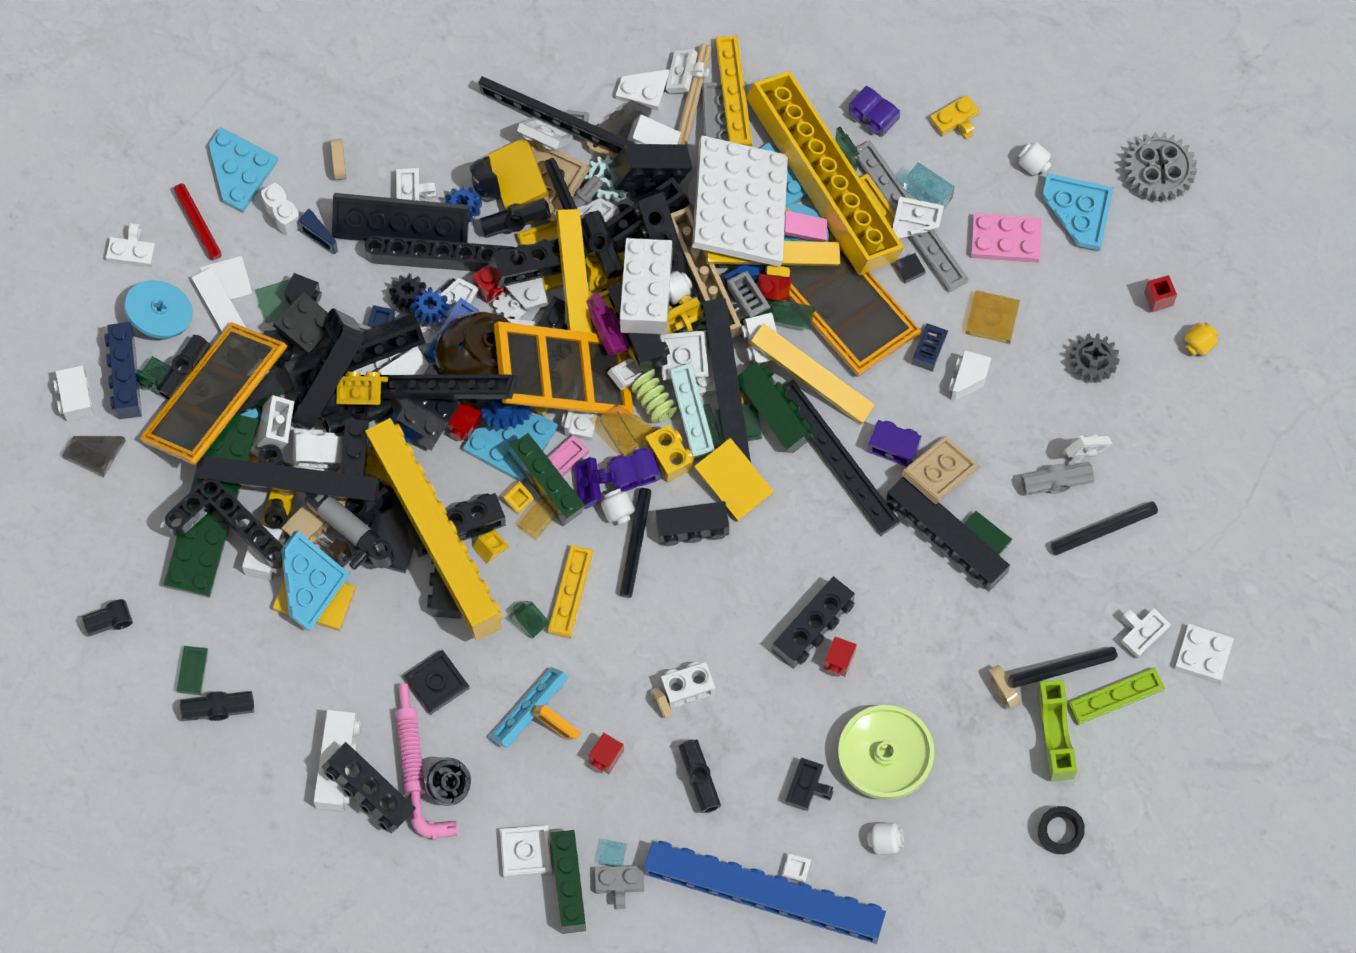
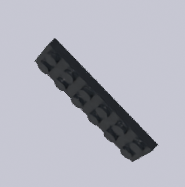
[332,193,470,243]

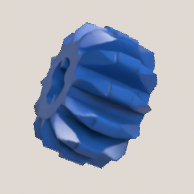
[444,185,482,222]
[411,287,450,327]

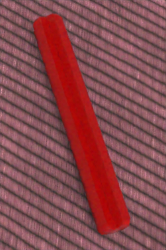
[174,183,222,260]

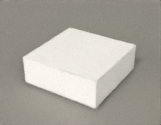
[782,853,811,883]

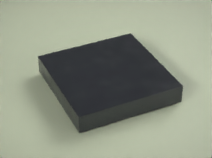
[403,649,470,715]

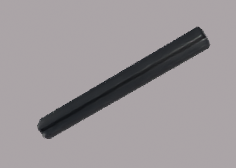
[544,158,593,254]
[620,488,652,598]
[1050,501,1158,555]
[1008,647,1118,688]

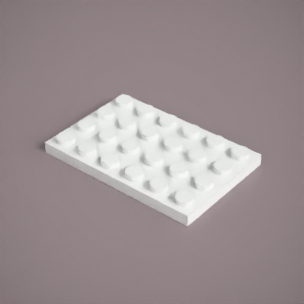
[692,135,788,267]

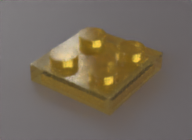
[965,290,1020,344]

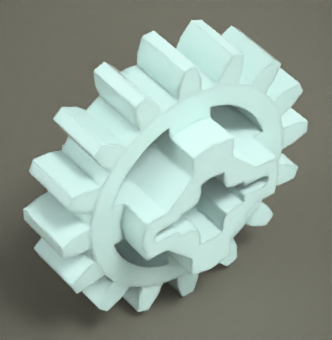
[583,155,626,202]

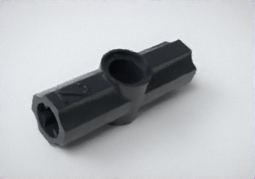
[480,198,551,237]
[582,210,624,279]
[156,334,211,400]
[322,399,393,434]
[180,691,255,721]
[678,739,721,813]

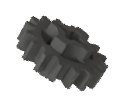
[1069,333,1120,383]

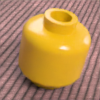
[1184,322,1219,356]

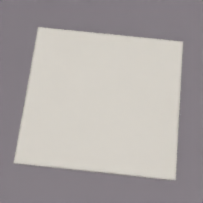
[200,256,252,299]

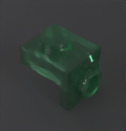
[136,356,171,391]
[508,601,550,638]

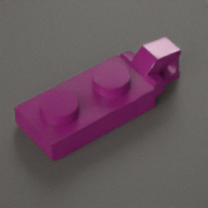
[586,294,630,356]

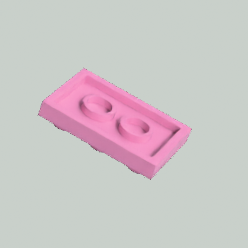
[971,213,1041,263]

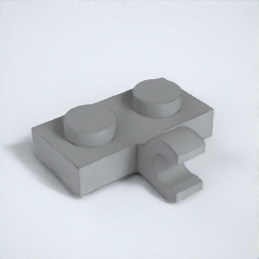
[595,865,644,909]

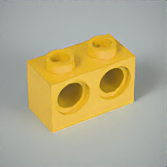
[645,424,694,483]

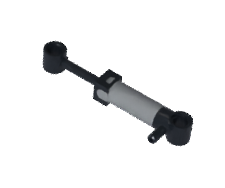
[258,444,394,570]

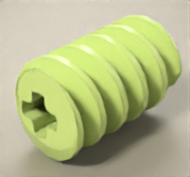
[631,371,678,423]

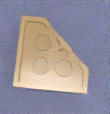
[531,140,590,225]

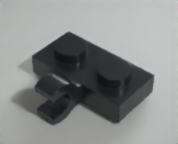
[785,757,834,811]

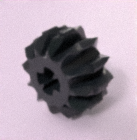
[389,273,427,313]

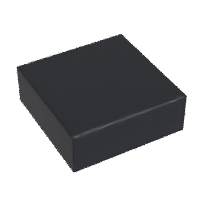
[895,253,926,284]

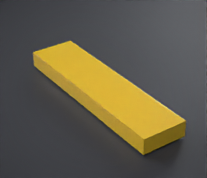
[548,545,594,639]

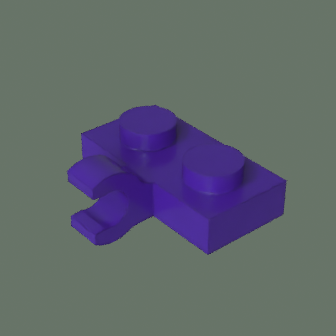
[574,457,615,509]

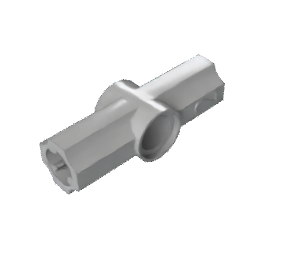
[1021,462,1094,496]

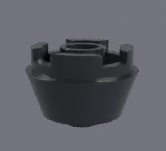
[425,757,471,806]

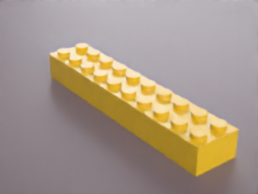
[746,71,904,275]
[365,418,503,641]

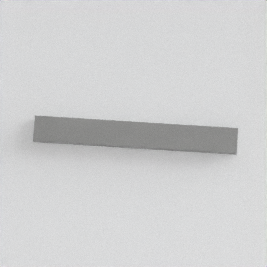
[851,140,969,293]

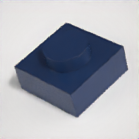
[367,305,396,328]

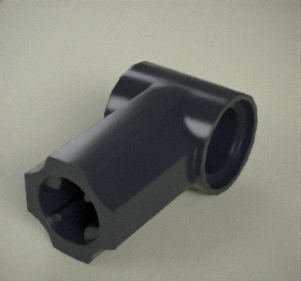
[346,481,393,525]
[82,599,133,637]

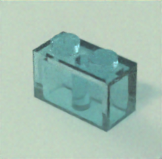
[904,162,955,210]

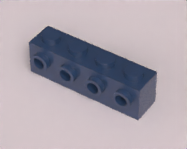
[104,322,142,419]

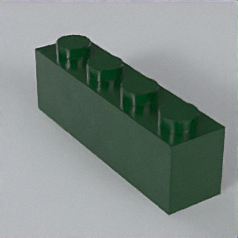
[738,361,815,453]
[507,433,585,526]
[550,830,586,934]

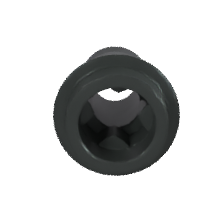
[264,498,288,529]

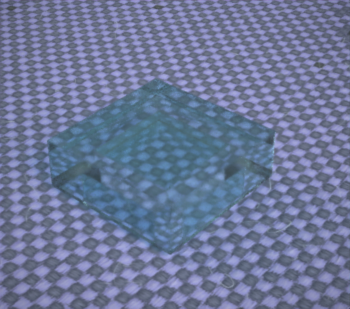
[599,839,627,867]

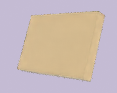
[901,436,980,505]

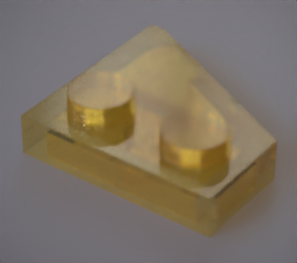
[598,405,659,456]

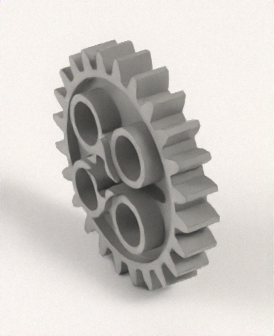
[1123,132,1197,202]

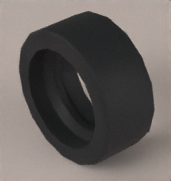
[1038,806,1085,855]

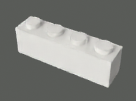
[314,710,361,811]

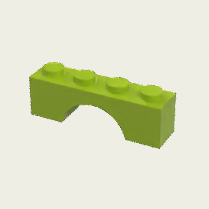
[1037,679,1077,781]

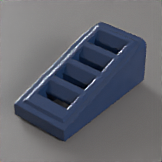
[298,209,338,254]
[912,323,948,371]

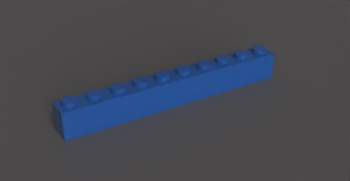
[644,841,886,944]

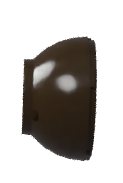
[435,312,526,400]

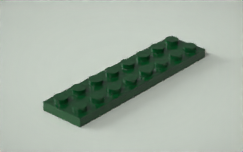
[164,408,259,598]

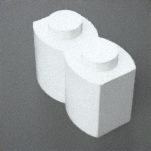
[261,183,300,236]
[293,431,342,469]

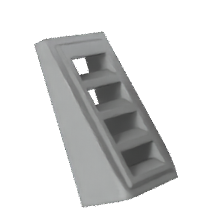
[727,271,770,318]

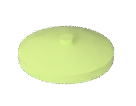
[838,705,934,800]

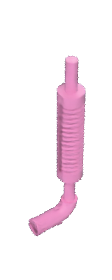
[396,683,458,840]

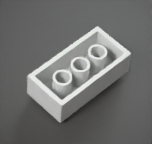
[620,238,672,335]

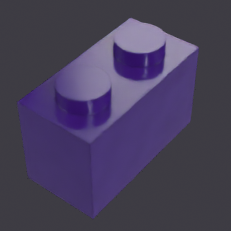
[867,420,922,467]

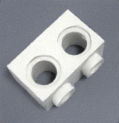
[661,662,715,709]

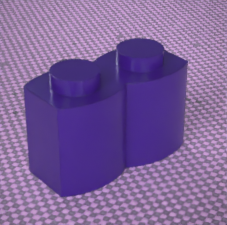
[849,86,900,136]
[607,448,660,492]

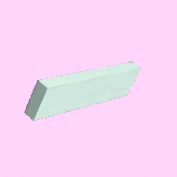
[669,363,715,458]

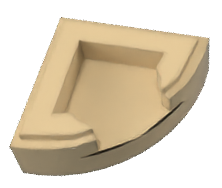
[650,687,673,718]

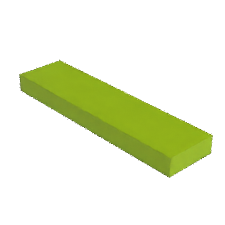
[1068,667,1165,725]

